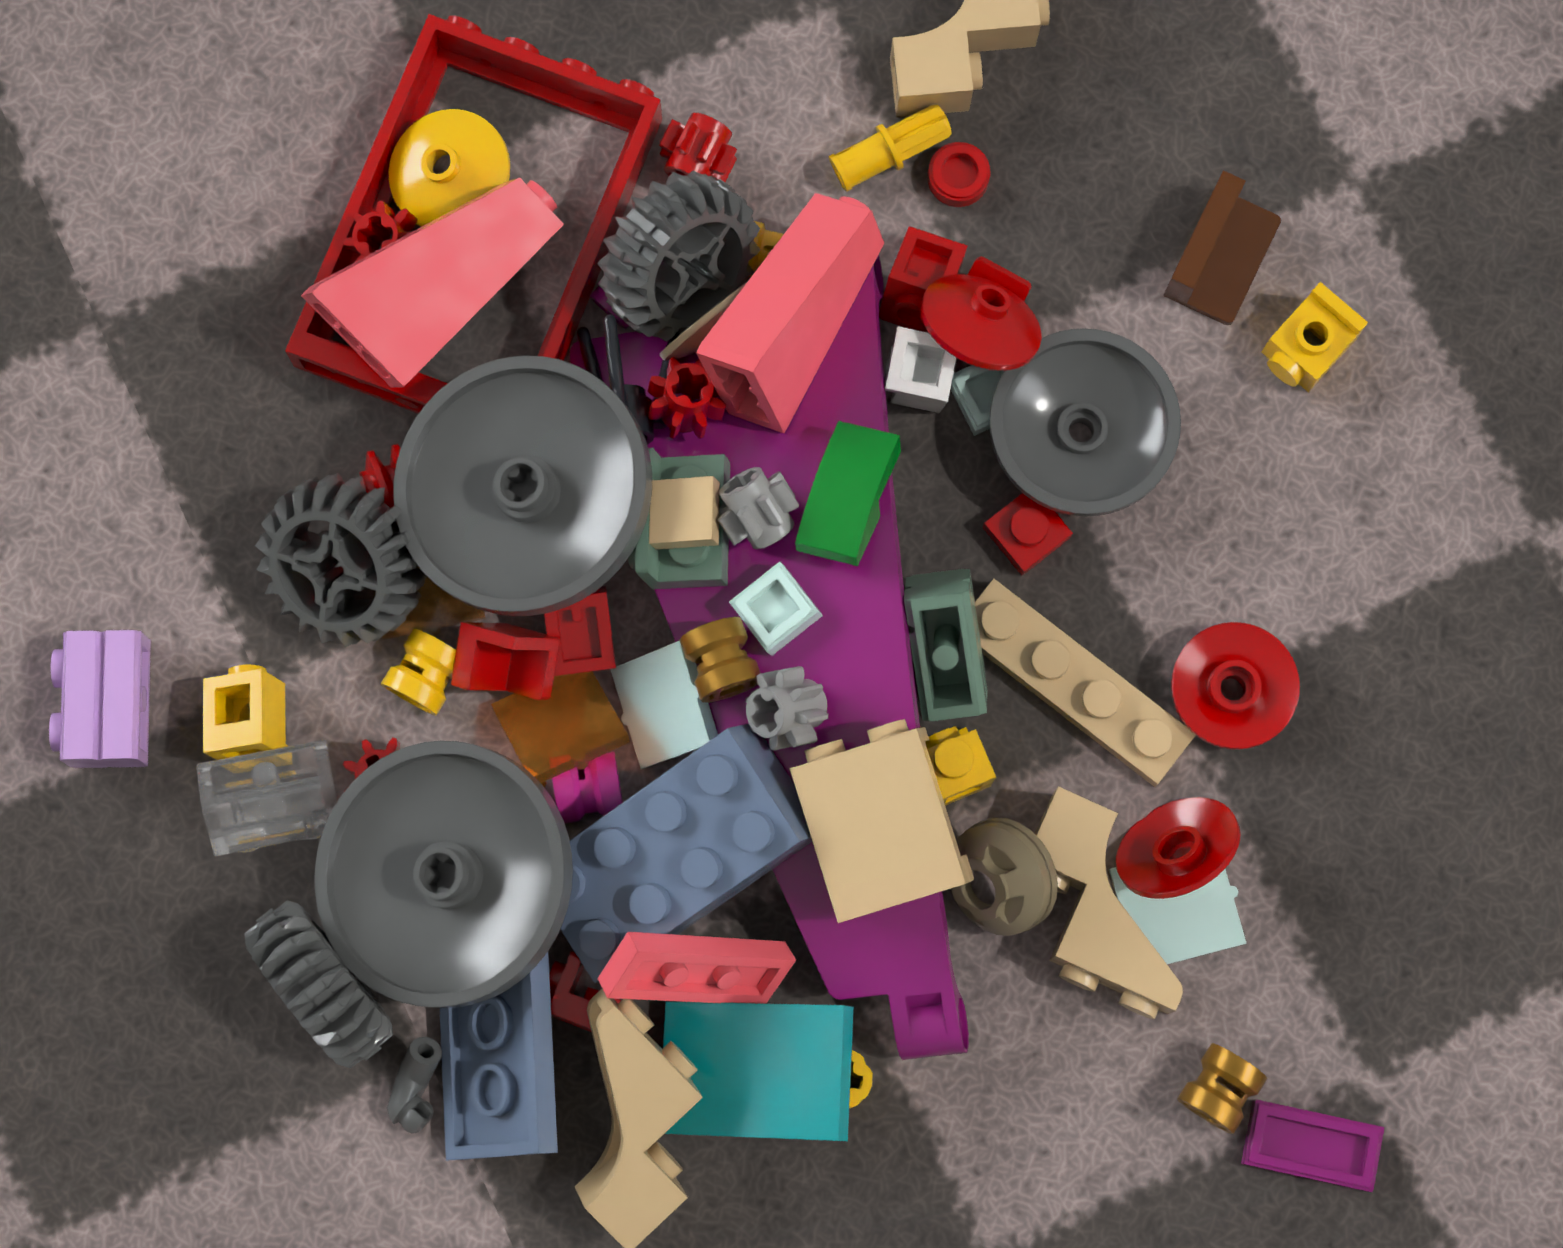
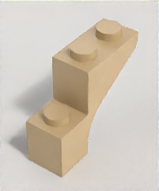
[890,0,1050,117]
[1035,786,1183,1019]
[574,989,703,1248]

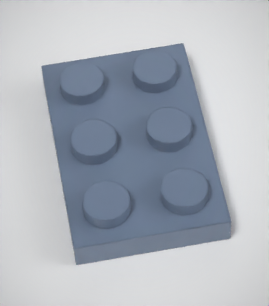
[440,952,558,1161]

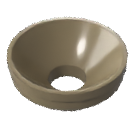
[950,817,1058,936]

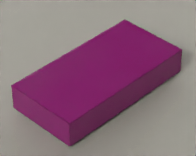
[1241,1099,1385,1192]

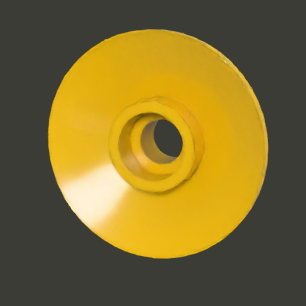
[389,109,510,227]

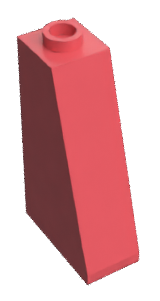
[301,178,564,388]
[696,193,884,433]

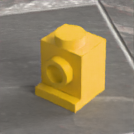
[1262,282,1368,393]
[203,664,292,769]
[925,726,996,805]

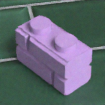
[49,630,151,768]

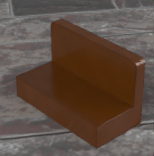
[1163,170,1281,325]

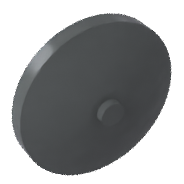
[394,356,652,616]
[314,741,573,1008]

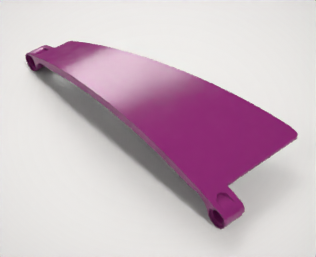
[570,255,969,1060]

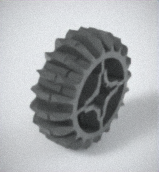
[598,170,760,342]
[255,473,428,648]
[245,900,393,1068]

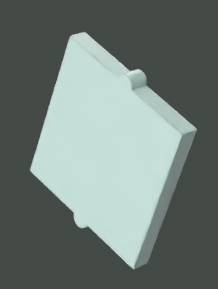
[610,641,718,769]
[1109,867,1247,964]

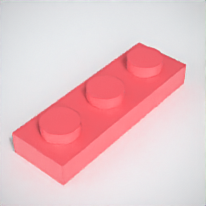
[597,932,796,1004]

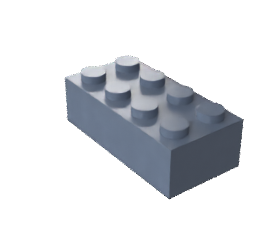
[560,724,812,983]

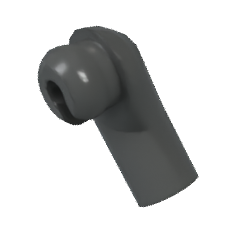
[387,1037,442,1134]

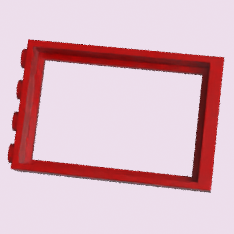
[285,14,662,414]

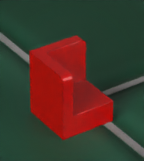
[451,622,560,700]

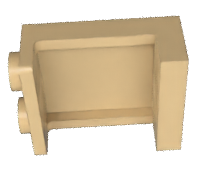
[790,719,974,923]

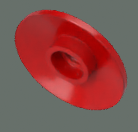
[920,274,1042,371]
[1171,622,1300,750]
[1116,797,1241,899]

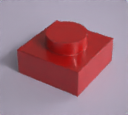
[982,493,1073,576]

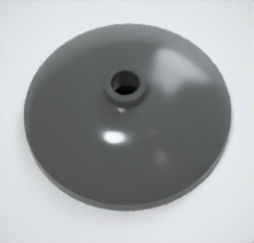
[989,328,1181,517]

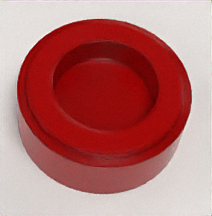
[928,142,990,207]

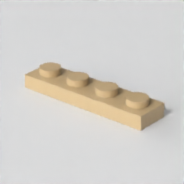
[975,579,1196,787]

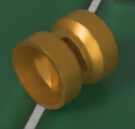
[679,617,761,702]
[1177,1043,1267,1134]

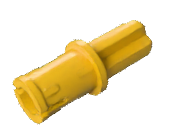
[828,105,952,192]

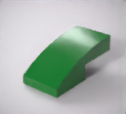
[795,421,901,566]

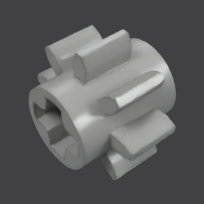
[717,467,799,549]
[746,666,828,750]

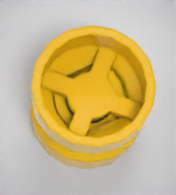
[381,629,456,716]

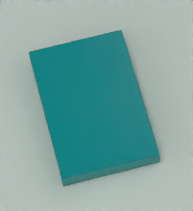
[663,1002,854,1142]

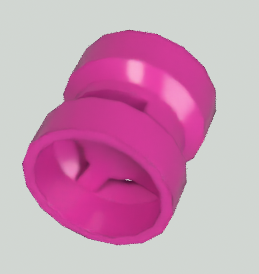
[551,751,623,824]

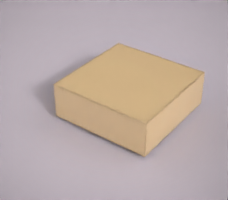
[649,476,720,550]

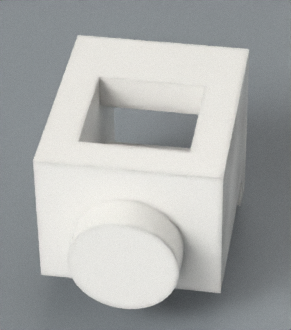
[884,326,956,413]

